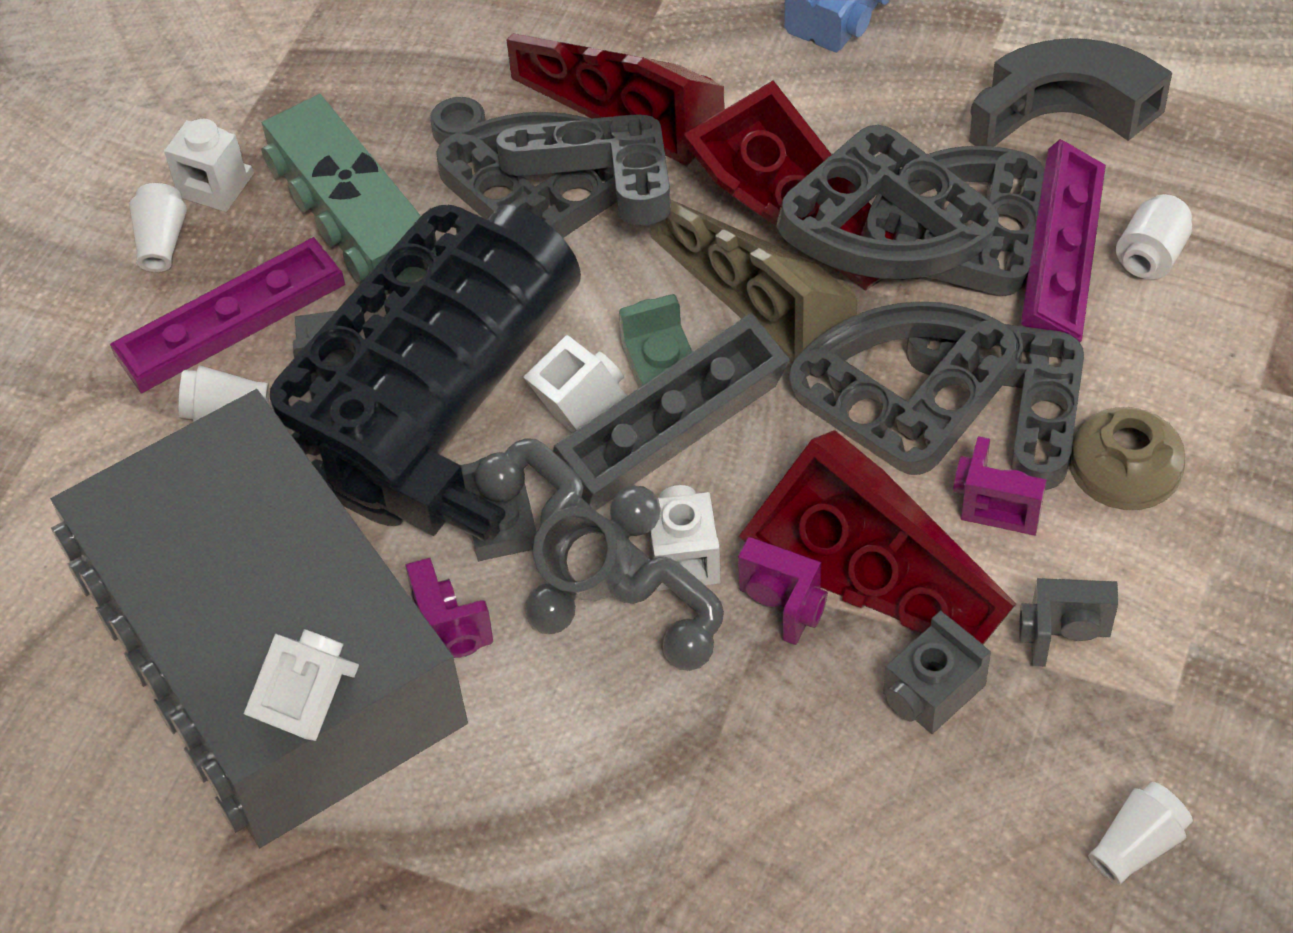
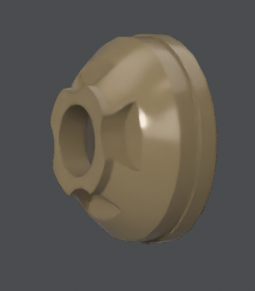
[1069,407,1185,510]

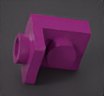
[953,436,1047,536]
[738,537,828,645]
[405,558,493,658]

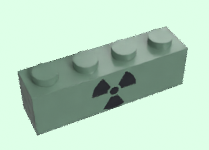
[261,94,436,295]

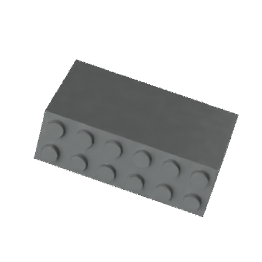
[50,389,468,849]

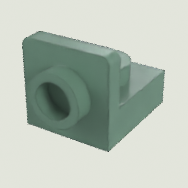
[619,294,692,388]

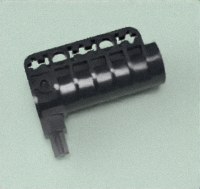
[269,204,581,542]

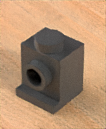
[883,611,991,734]

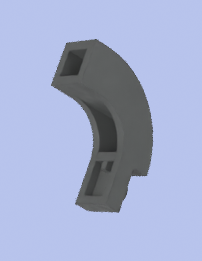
[969,38,1172,147]

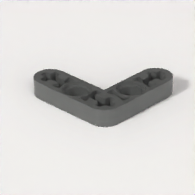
[496,115,671,225]
[907,324,1084,490]

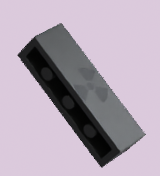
[553,312,790,510]

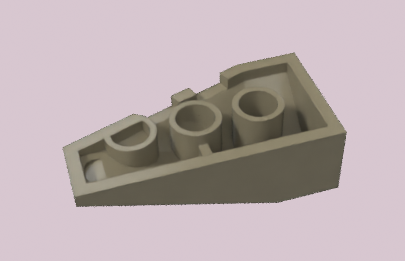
[650,200,857,364]

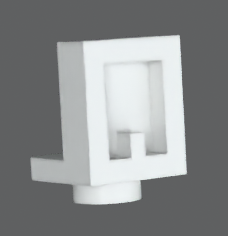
[244,629,359,741]

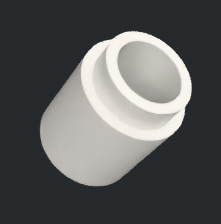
[1116,194,1192,280]

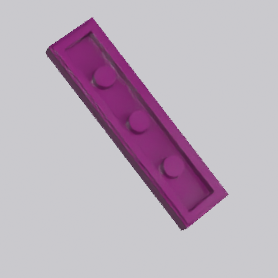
[1021,139,1106,342]
[110,237,345,394]

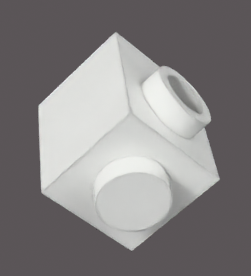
[523,335,627,433]

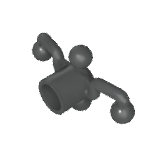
[475,438,724,671]

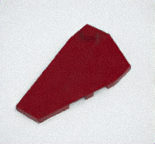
[506,33,725,166]
[682,80,894,291]
[738,430,1017,645]

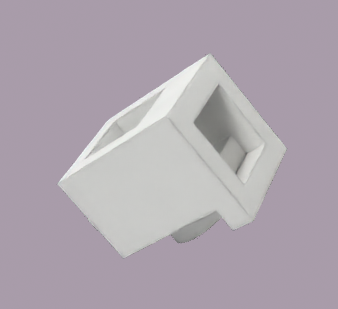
[164,119,254,212]
[649,485,721,591]

